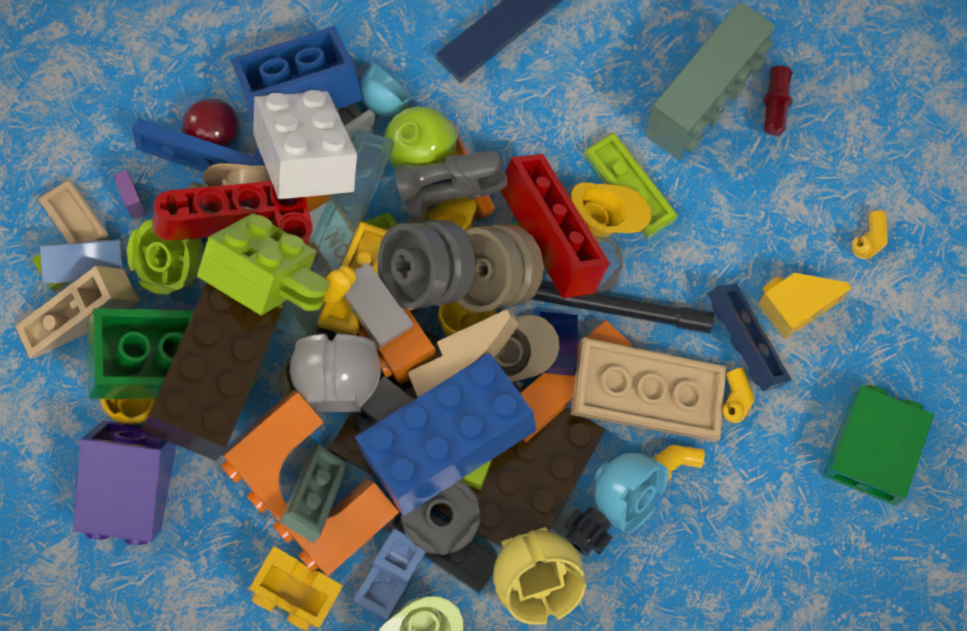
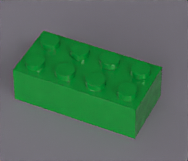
[87,308,255,399]

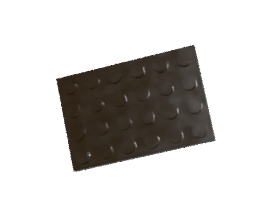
[329,329,606,549]

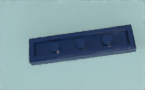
[437,0,563,83]

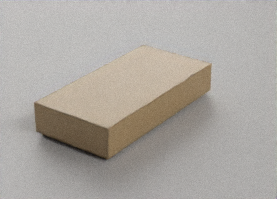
[38,179,111,243]

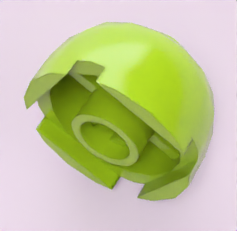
[383,106,458,168]
[127,219,205,294]

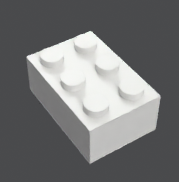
[253,90,357,199]

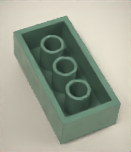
[644,1,776,160]

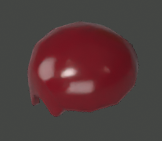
[181,98,239,147]

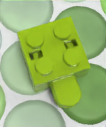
[197,213,329,316]

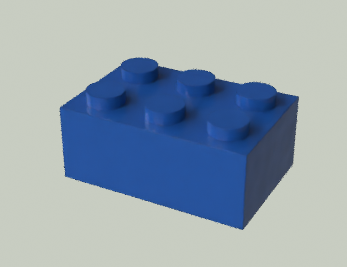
[231,26,362,124]

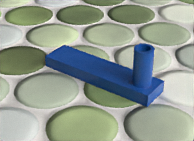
[132,118,265,172]

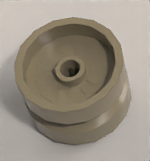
[457,224,544,313]

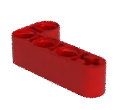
[152,181,313,246]

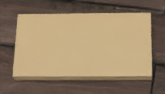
[571,337,727,442]

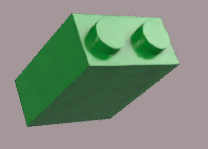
[823,385,934,506]

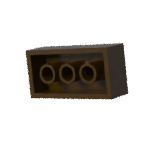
[141,282,282,461]

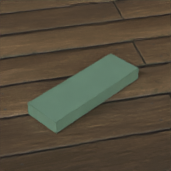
[279,444,348,544]

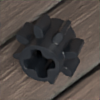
[564,507,613,556]

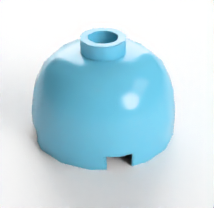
[594,452,669,533]

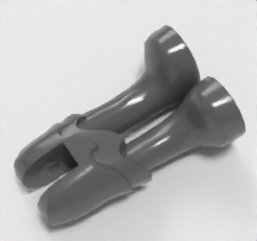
[394,151,508,223]

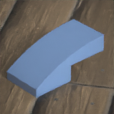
[40,239,124,283]
[353,528,426,621]

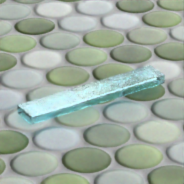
[275,130,394,339]

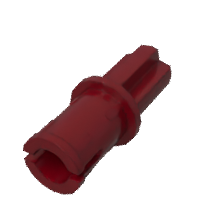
[763,65,793,137]

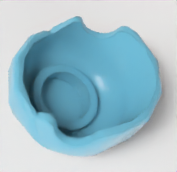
[358,64,411,117]

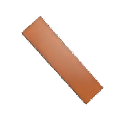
[520,320,633,442]

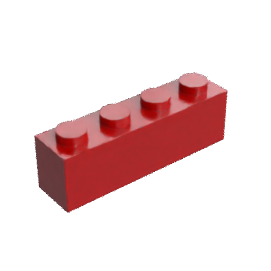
[500,153,610,299]

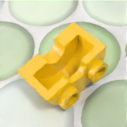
[249,546,343,631]

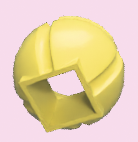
[493,527,586,625]

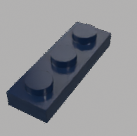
[707,283,792,392]

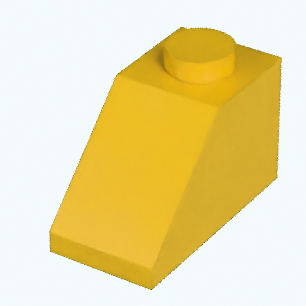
[758,273,852,339]

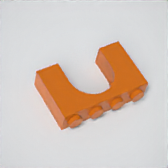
[220,390,399,577]

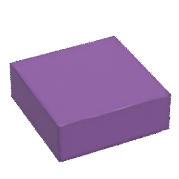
[114,169,147,219]

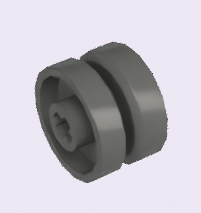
[378,220,475,309]

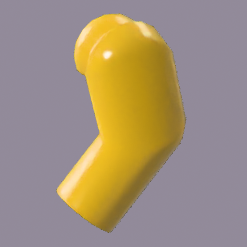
[851,211,888,259]
[324,266,356,303]
[722,367,754,423]
[653,445,705,481]

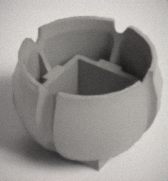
[290,334,381,412]

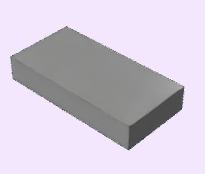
[343,262,413,349]

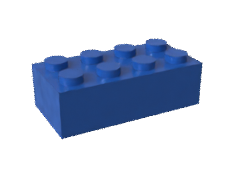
[355,352,536,516]

